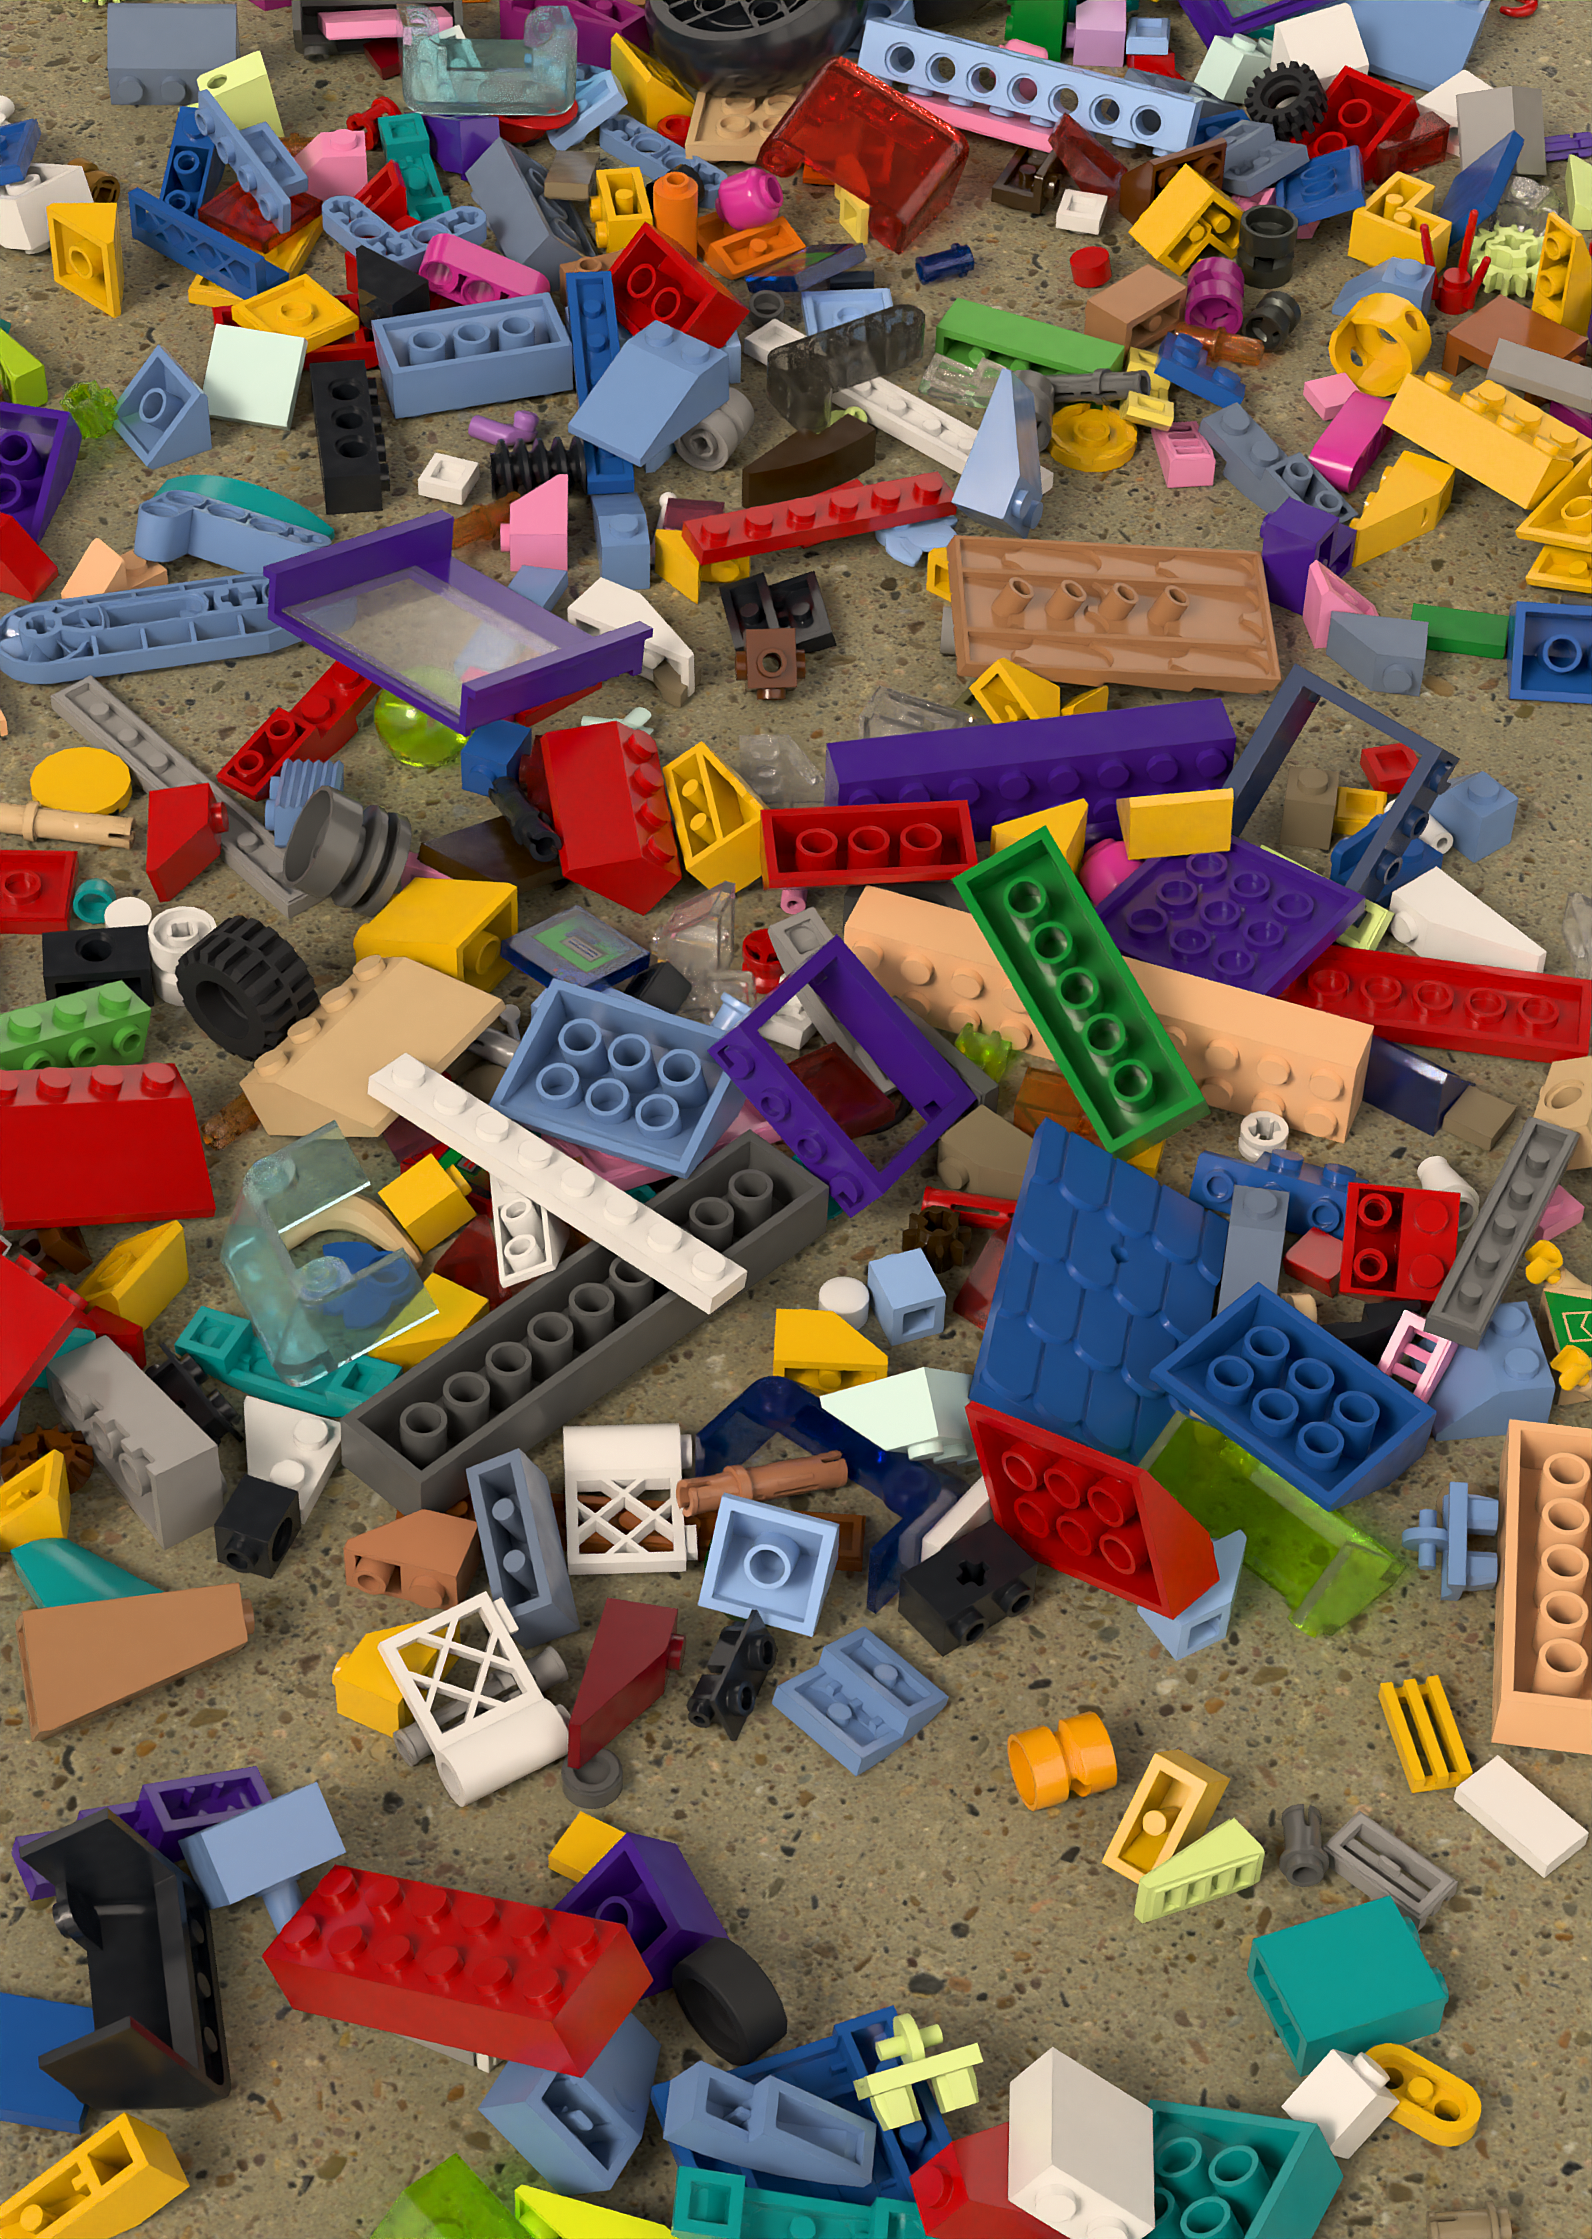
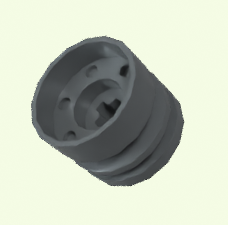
[283,786,411,917]

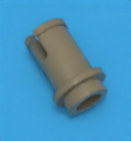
[1426,2200,1512,2239]

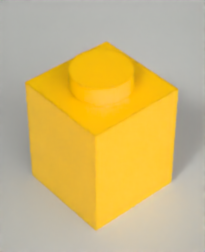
[378,1153,477,1254]

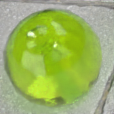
[374,666,476,769]

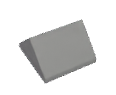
[1456,86,1547,179]

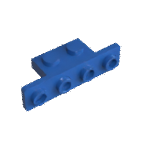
[1189,1149,1369,1241]

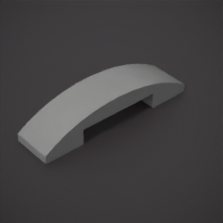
[768,906,899,1098]

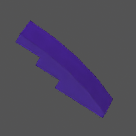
[11,1766,272,1901]

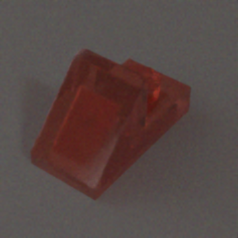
[433,1214,512,1313]

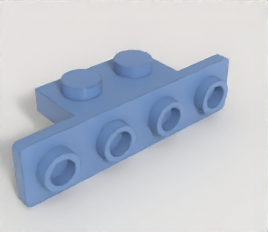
[195,89,308,234]

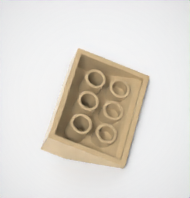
[239,955,506,1137]

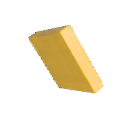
[231,274,359,353]

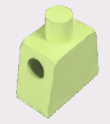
[178,50,286,142]

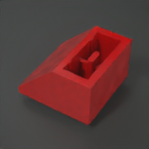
[1338,1182,1461,1313]

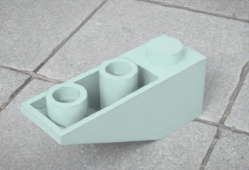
[1194,33,1273,104]

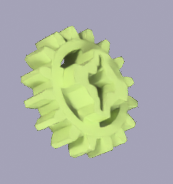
[1467,224,1544,298]

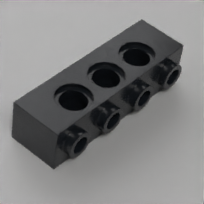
[309,359,390,515]

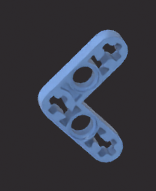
[322,195,487,273]

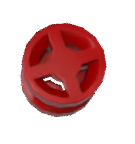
[742,928,785,994]

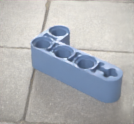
[134,490,331,573]

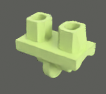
[853,2013,983,2131]

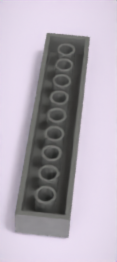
[340,1129,829,1516]

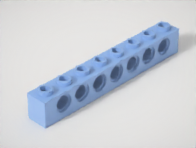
[856,16,1204,157]

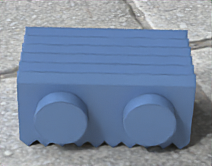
[265,758,344,848]

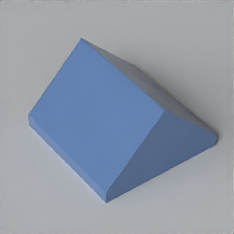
[105,344,212,470]

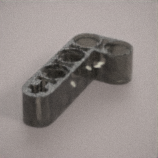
[766,304,925,433]

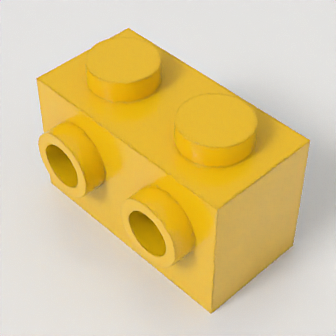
[589,167,653,254]

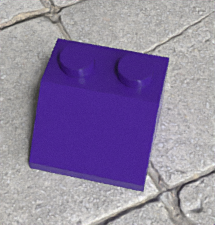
[552,1832,730,2001]

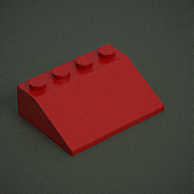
[0,1062,216,1231]
[965,1400,1220,1620]

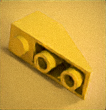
[1531,212,1592,337]
[1349,450,1456,568]

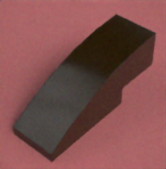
[742,413,876,509]

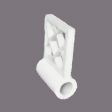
[563,1423,698,1575]
[377,1591,571,1807]

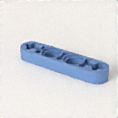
[599,114,728,209]

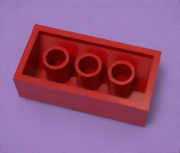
[540,721,682,916]
[760,800,978,891]

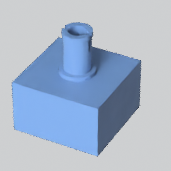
[178,1782,346,1934]

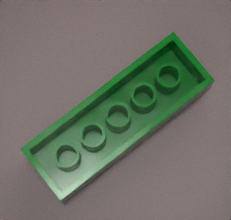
[952,825,1211,1162]

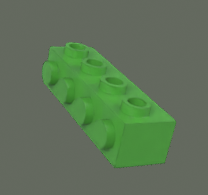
[0,980,152,1071]

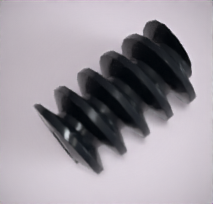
[490,436,586,499]

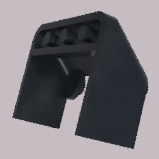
[19,1807,231,2111]

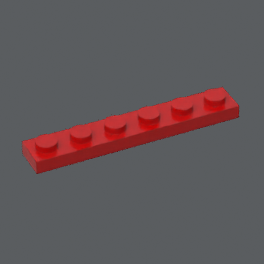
[681,471,957,566]

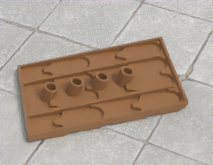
[946,535,1281,694]

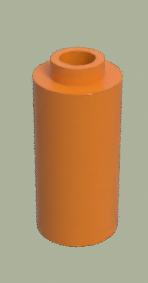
[653,172,698,260]

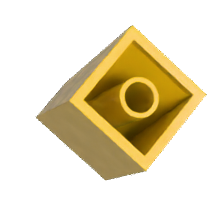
[353,877,519,993]

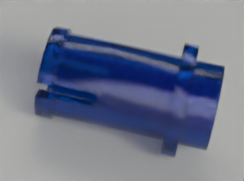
[915,243,974,285]

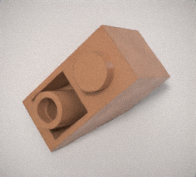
[343,1509,481,1610]

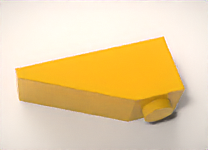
[0,2112,190,2239]

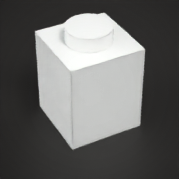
[1281,2049,1400,2159]

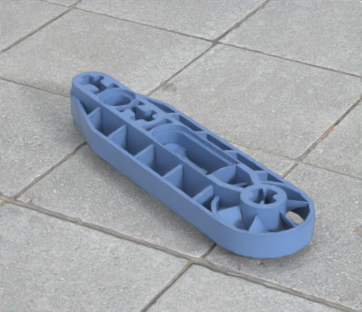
[0,573,357,684]

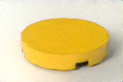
[1046,403,1137,472]
[30,747,132,815]

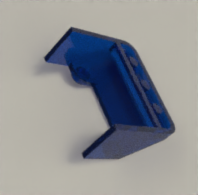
[695,1376,971,1614]

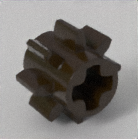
[902,1205,972,1274]

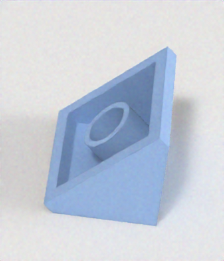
[698,1492,840,1637]

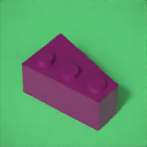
[499,0,650,70]

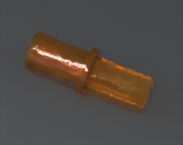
[1174,321,1265,366]
[452,491,521,550]

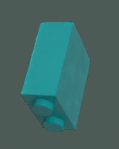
[1247,1895,1449,2077]

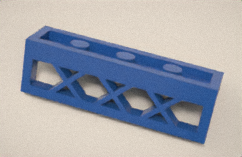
[128,187,290,300]

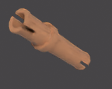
[676,1450,848,1517]

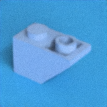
[1137,1529,1247,1661]

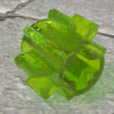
[59,380,119,440]

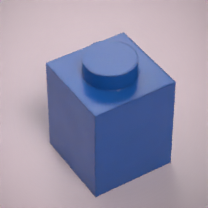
[461,719,532,797]

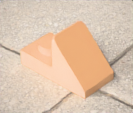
[61,538,168,599]

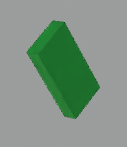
[1411,603,1509,659]

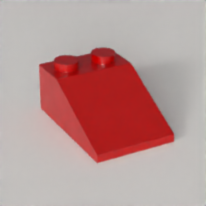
[1289,65,1424,183]

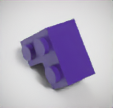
[1260,497,1357,616]

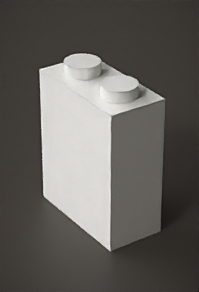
[1008,2047,1155,2239]

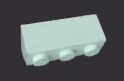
[820,1367,980,1467]

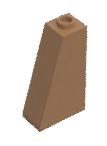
[15,1582,255,1742]

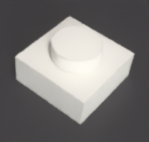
[1056,189,1108,235]
[418,453,480,505]

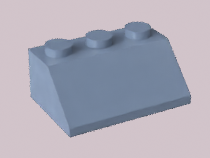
[107,3,241,105]

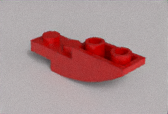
[216,660,382,802]

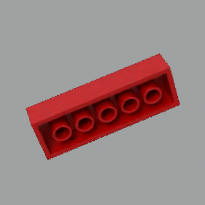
[262,1864,653,2078]

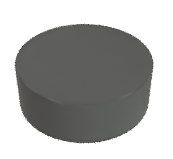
[561,1748,623,1809]

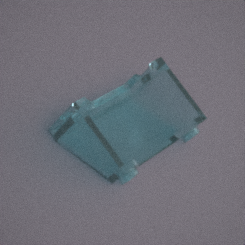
[396,4,578,116]

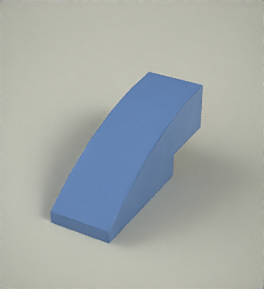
[663,2060,877,2187]

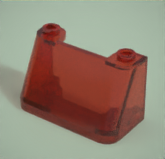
[755,56,970,255]

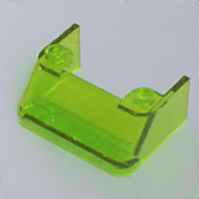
[1137,1410,1407,1639]

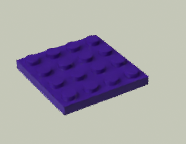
[1094,834,1366,998]

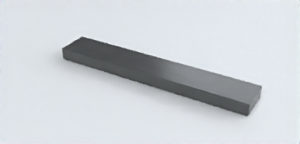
[1423,1116,1580,1350]

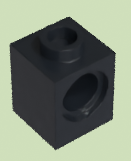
[214,1474,301,1579]

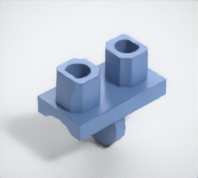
[1402,1482,1499,1601]

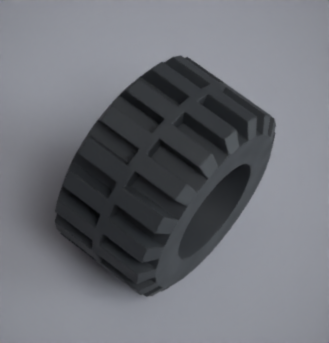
[175,916,319,1062]

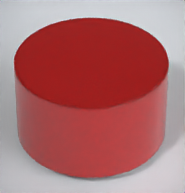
[1069,246,1112,288]

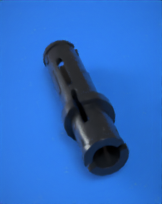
[488,776,562,862]

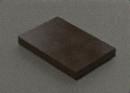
[417,815,565,895]

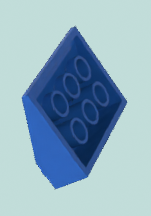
[1149,1282,1437,1513]

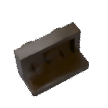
[991,132,1077,215]

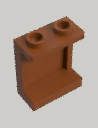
[1441,294,1588,408]

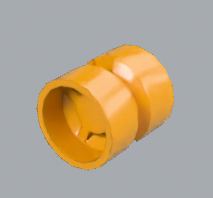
[1007,1711,1117,1812]

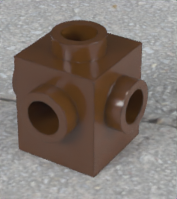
[735,628,806,701]

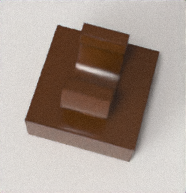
[19,1226,93,1275]

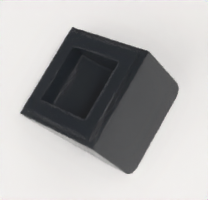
[824,266,875,291]
[623,961,692,1015]

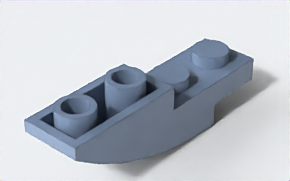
[1198,402,1359,526]

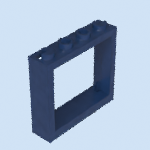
[1222,663,1460,933]

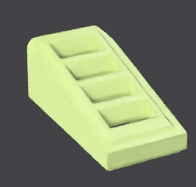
[1134,1818,1265,1924]

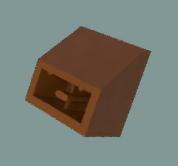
[1118,137,1227,225]

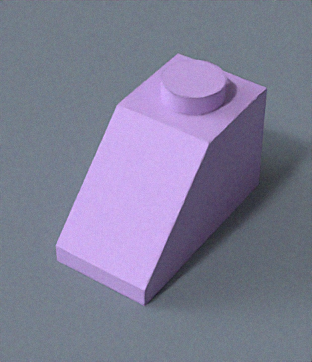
[1065,0,1126,67]

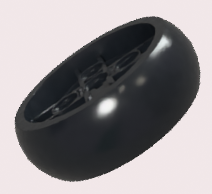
[645,0,869,98]

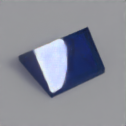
[1362,1034,1476,1137]

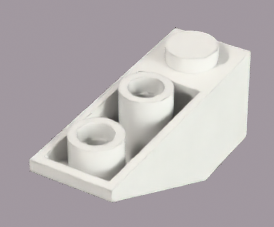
[489,1173,570,1288]

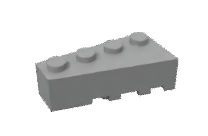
[45,1335,228,1550]

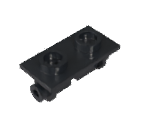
[145,1342,244,1447]
[686,1610,778,1741]

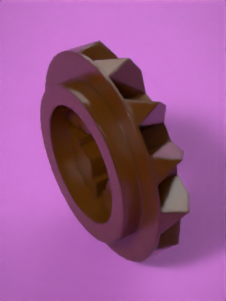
[0,1422,94,1495]

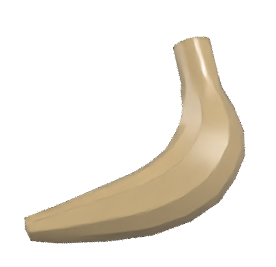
[274,1192,423,1269]

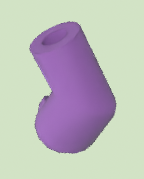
[468,410,539,447]

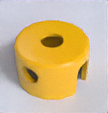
[1328,292,1432,397]

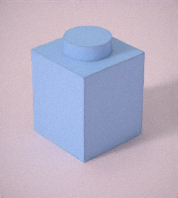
[867,1248,946,1346]

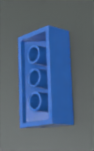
[1506,601,1592,705]

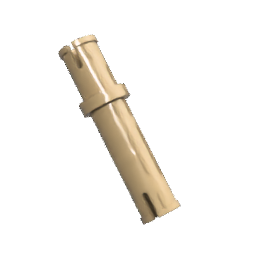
[0,801,136,850]

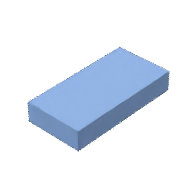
[1126,17,1171,55]

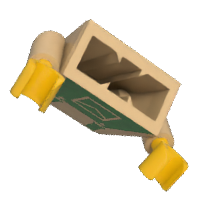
[1525,1240,1592,1406]

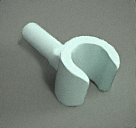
[581,707,654,735]

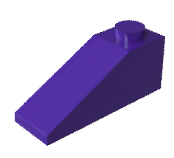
[404,108,500,181]

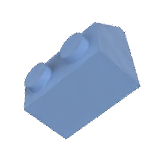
[1409,1301,1556,1442]

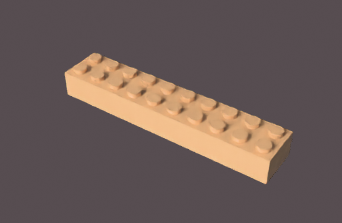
[844,885,1374,1144]

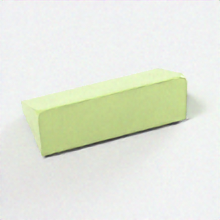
[1565,154,1592,231]

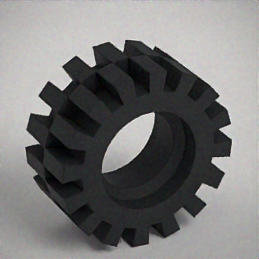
[1244,61,1328,142]

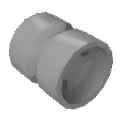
[674,386,755,471]

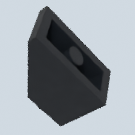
[356,245,430,330]

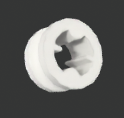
[1238,1111,1289,1163]

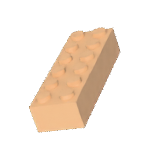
[1491,1419,1592,1755]

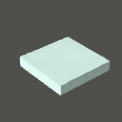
[202,324,308,431]

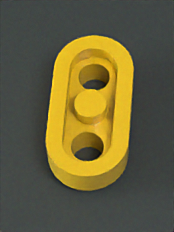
[1365,2043,1481,2147]

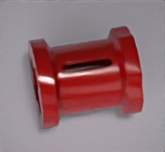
[346,96,402,151]

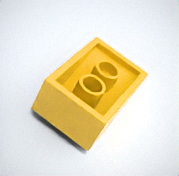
[1515,449,1592,552]

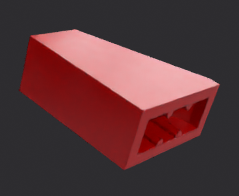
[909,2121,1070,2239]

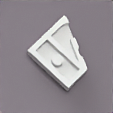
[244,1396,342,1524]

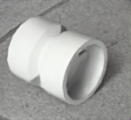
[148,906,217,1006]

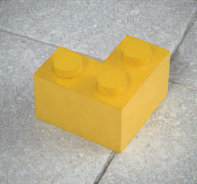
[1128,163,1245,277]
[1347,171,1452,274]

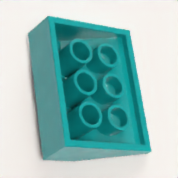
[1142,2099,1344,2239]

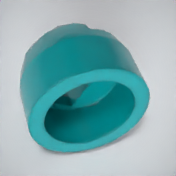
[73,878,117,924]

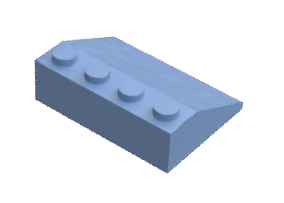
[1305,0,1491,92]
[488,978,747,1179]

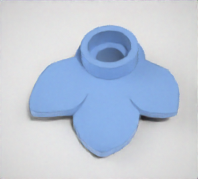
[875,515,958,567]

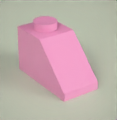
[291,129,368,202]
[500,474,568,572]

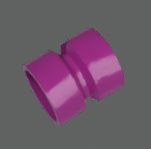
[1185,257,1245,342]

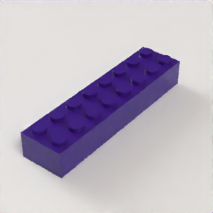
[824,698,1237,842]

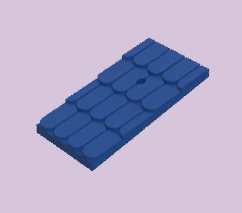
[968,1117,1229,1494]

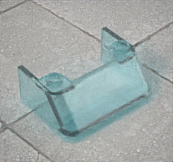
[219,1120,440,1387]

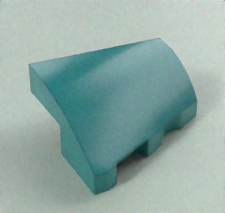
[10,1538,164,1609]

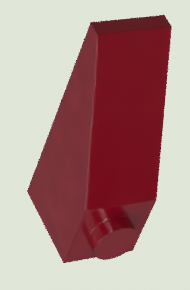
[567,1597,686,1769]

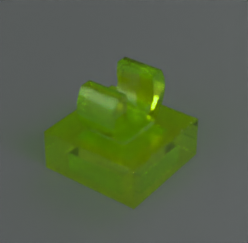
[953,1022,1012,1084]

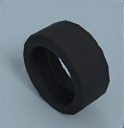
[672,1937,788,2066]

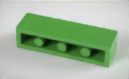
[934,298,1125,410]

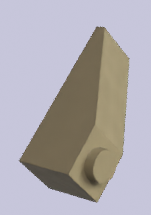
[936,1104,1033,1200]

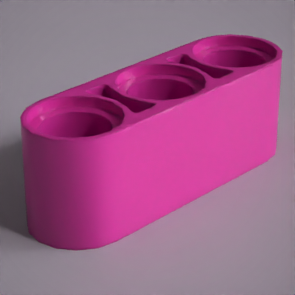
[418,233,551,305]
[1308,390,1395,494]

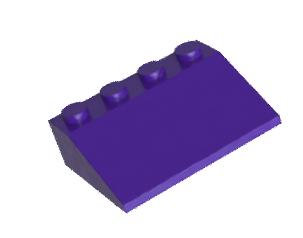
[0,401,83,545]

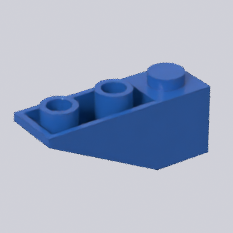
[159,106,225,222]

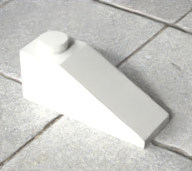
[567,577,695,697]
[1386,866,1547,973]

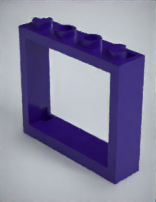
[707,934,977,1218]

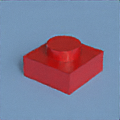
[1360,743,1419,795]

